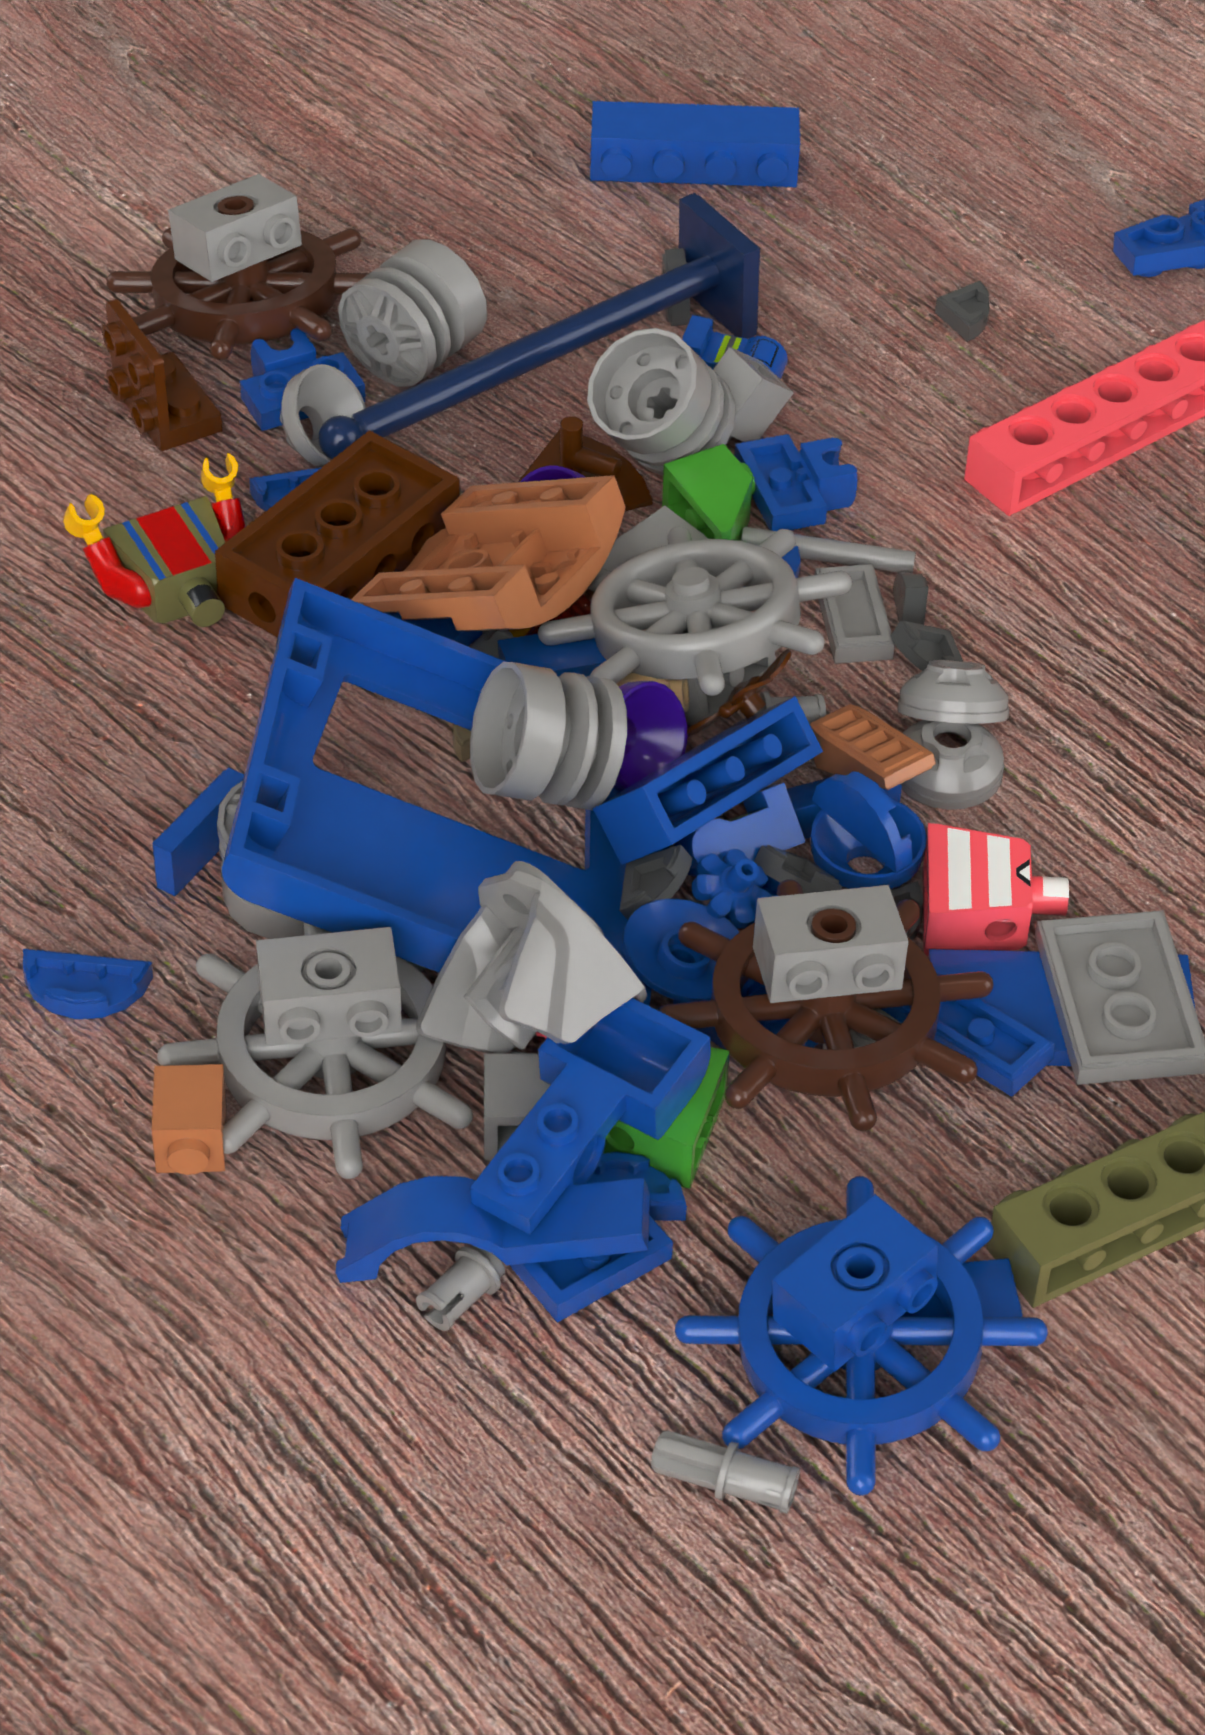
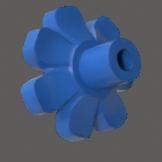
[692,849,772,929]

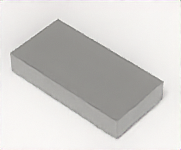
[815,564,895,664]

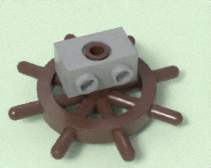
[106,174,369,360]
[658,879,994,1131]

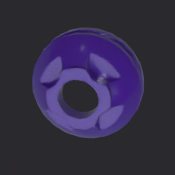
[613,681,687,791]

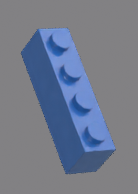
[590,101,800,187]
[593,696,823,865]

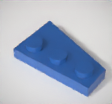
[1113,199,1205,277]

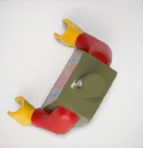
[63,453,246,627]

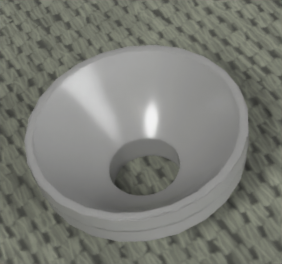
[280,364,366,467]
[897,660,1009,724]
[901,720,1004,810]

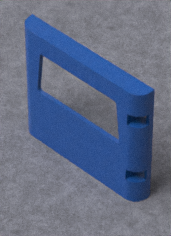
[222,578,670,1006]

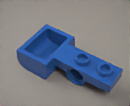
[470,998,711,1235]

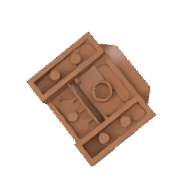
[351,475,626,631]

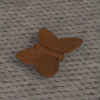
[687,649,792,737]

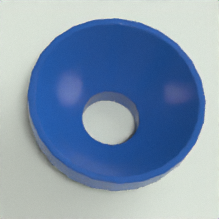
[810,799,927,889]

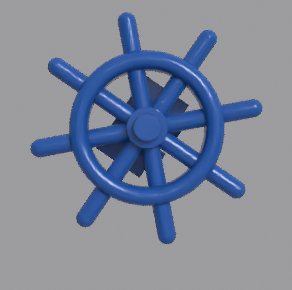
[675,1176,1048,1496]

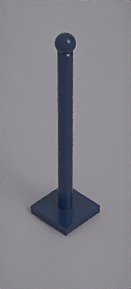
[318,192,760,459]

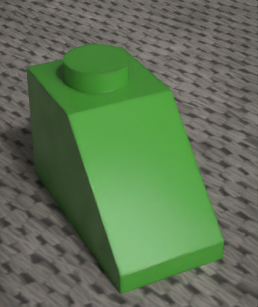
[662,444,755,541]

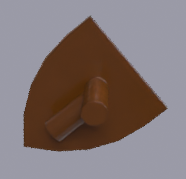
[518,416,653,512]

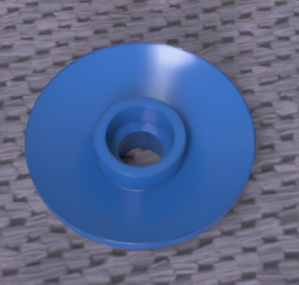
[622,899,739,1003]

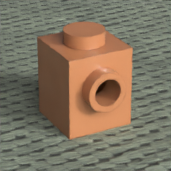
[151,1064,227,1175]

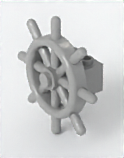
[538,526,852,731]
[157,922,473,1179]

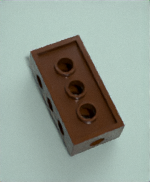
[215,430,460,638]

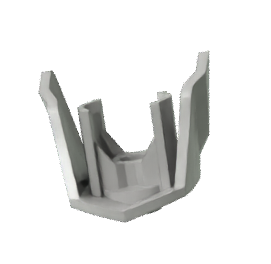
[416,861,647,1054]

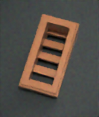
[810,704,936,790]

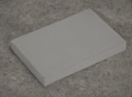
[1035,910,1205,1085]

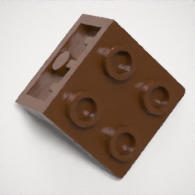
[102,299,222,452]

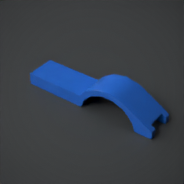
[335,1176,650,1283]

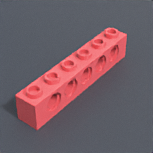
[964,320,1205,516]

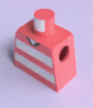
[922,823,1069,956]

